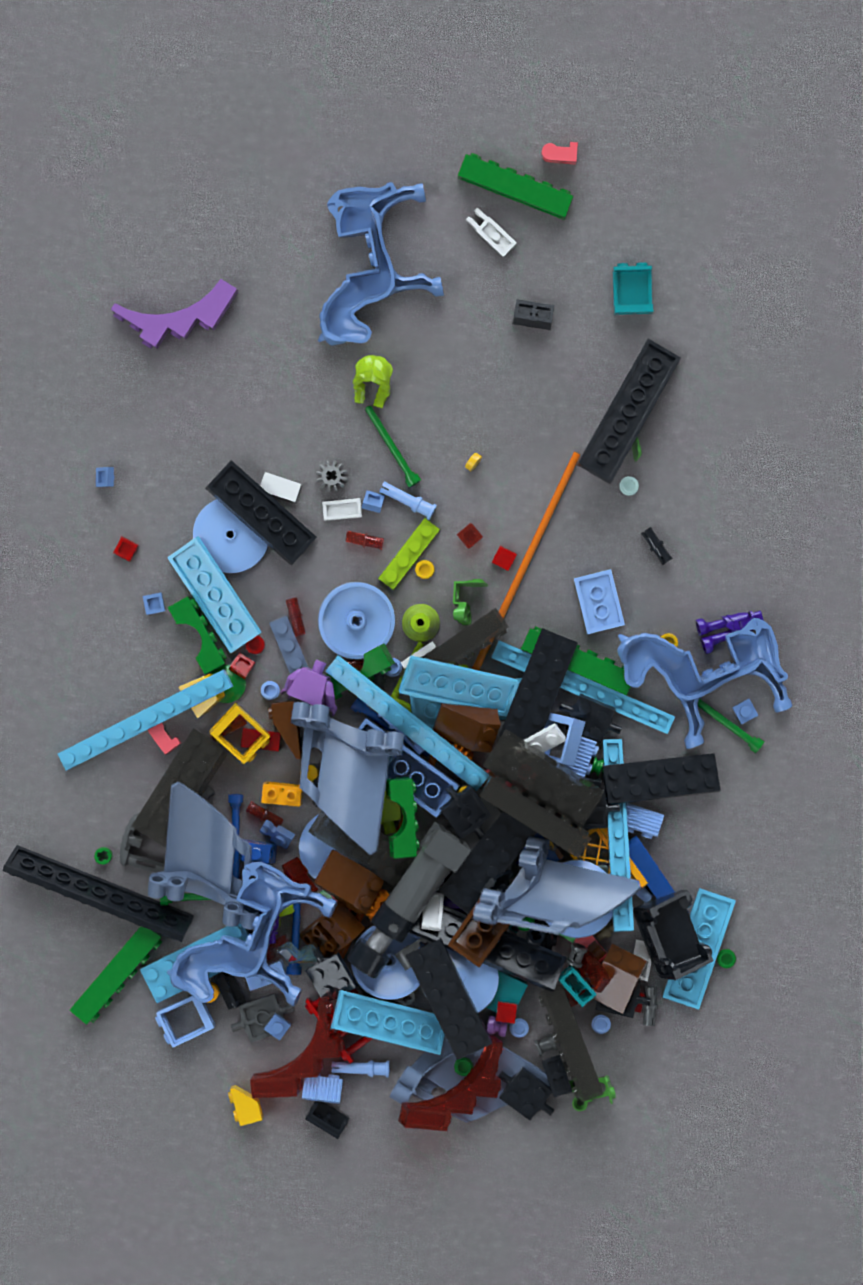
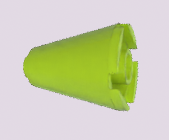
[402,604,440,642]

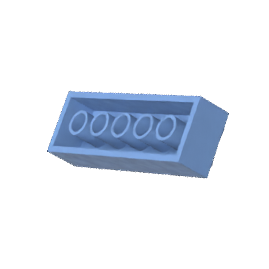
[358,718,461,818]

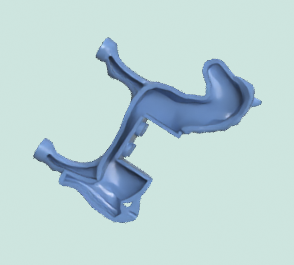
[318,182,444,346]
[617,618,793,749]
[167,862,337,1007]

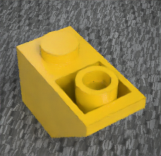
[228,1085,264,1126]

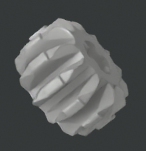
[316,460,348,492]

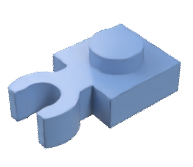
[260,820,295,849]

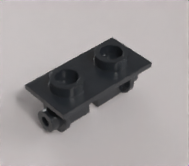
[213,972,246,1010]

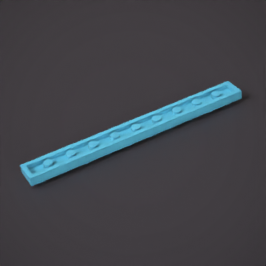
[491,641,675,734]
[325,656,489,791]
[58,669,233,771]
[602,739,634,932]

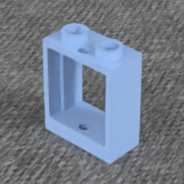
[537,713,585,768]
[155,995,216,1048]

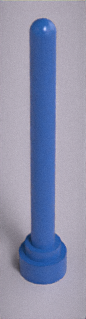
[350,697,430,757]
[228,794,243,879]
[286,882,302,975]

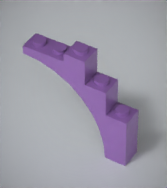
[111,279,239,349]

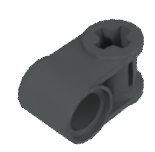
[395,938,431,971]

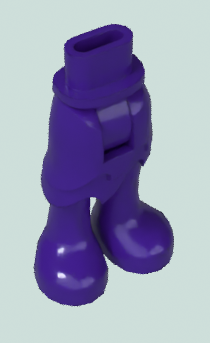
[695,611,764,654]

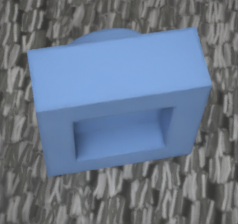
[96,467,114,487]
[362,491,385,513]
[142,592,166,615]
[732,698,758,724]
[264,1012,291,1041]

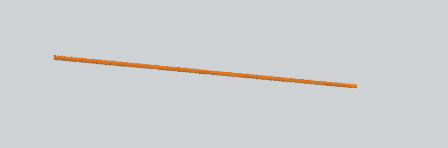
[339,452,580,959]

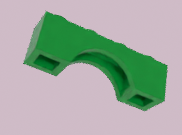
[167,596,227,675]
[326,643,395,700]
[386,777,419,858]

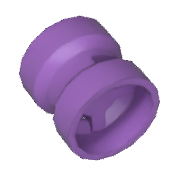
[486,1015,507,1037]

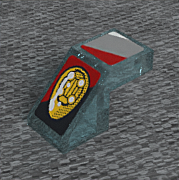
[277,942,317,964]

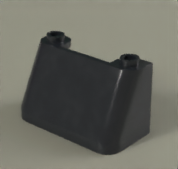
[633,890,714,980]

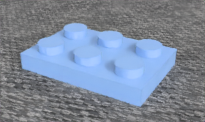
[574,569,625,634]

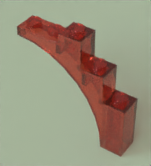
[250,996,345,1098]
[398,1036,503,1131]

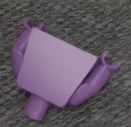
[280,660,337,716]

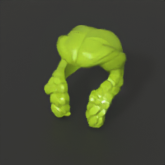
[352,355,393,409]

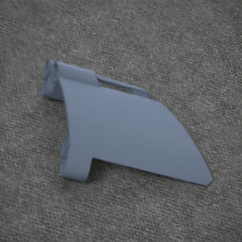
[291,702,404,855]
[148,782,260,930]
[473,836,641,934]
[389,1036,550,1123]

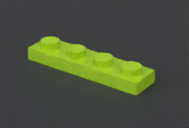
[378,518,440,590]

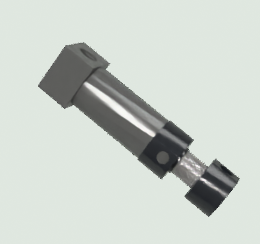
[347,822,471,978]

